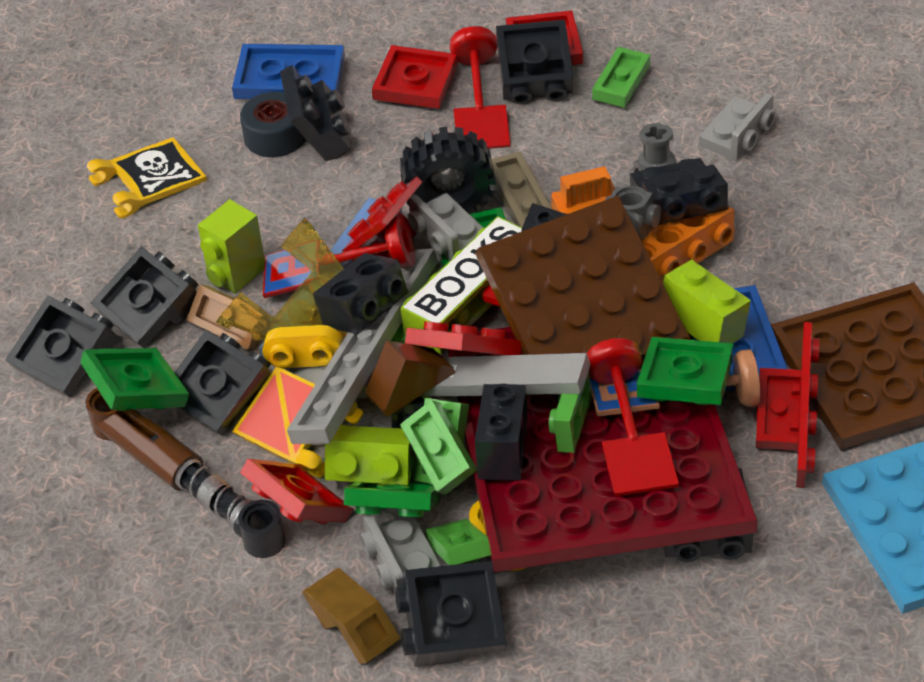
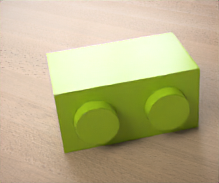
[197,199,265,294]
[663,259,751,343]
[325,425,416,485]

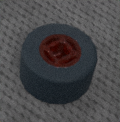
[240,92,305,158]

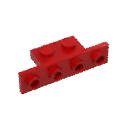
[755,322,820,488]

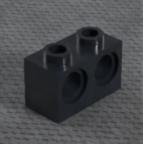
[312,253,409,335]
[475,383,528,481]

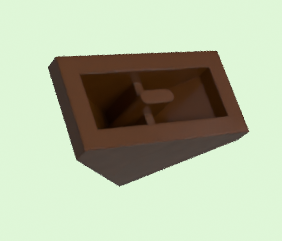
[365,340,455,417]

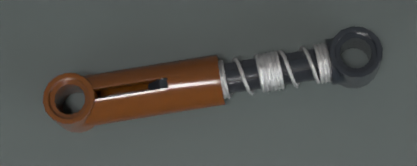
[85,388,286,558]

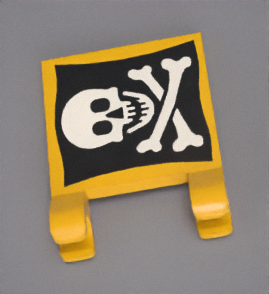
[87,137,207,219]

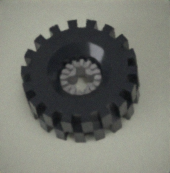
[399,127,496,214]

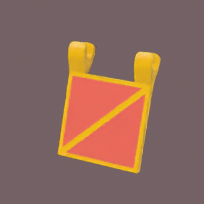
[232,366,364,479]

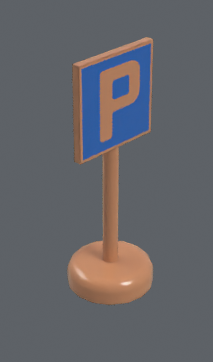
[590,349,760,417]

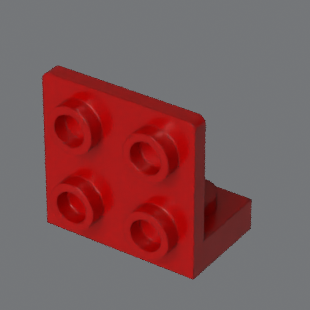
[342,177,422,261]

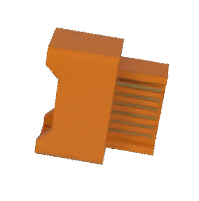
[551,166,615,214]

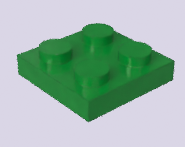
[637,337,733,405]
[80,348,189,411]
[344,482,441,517]

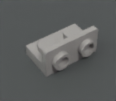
[699,93,776,161]
[407,193,483,261]
[359,514,441,594]

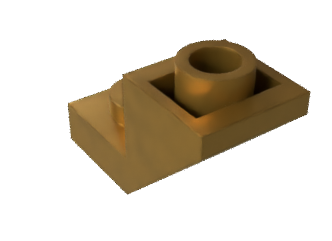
[301,568,401,664]

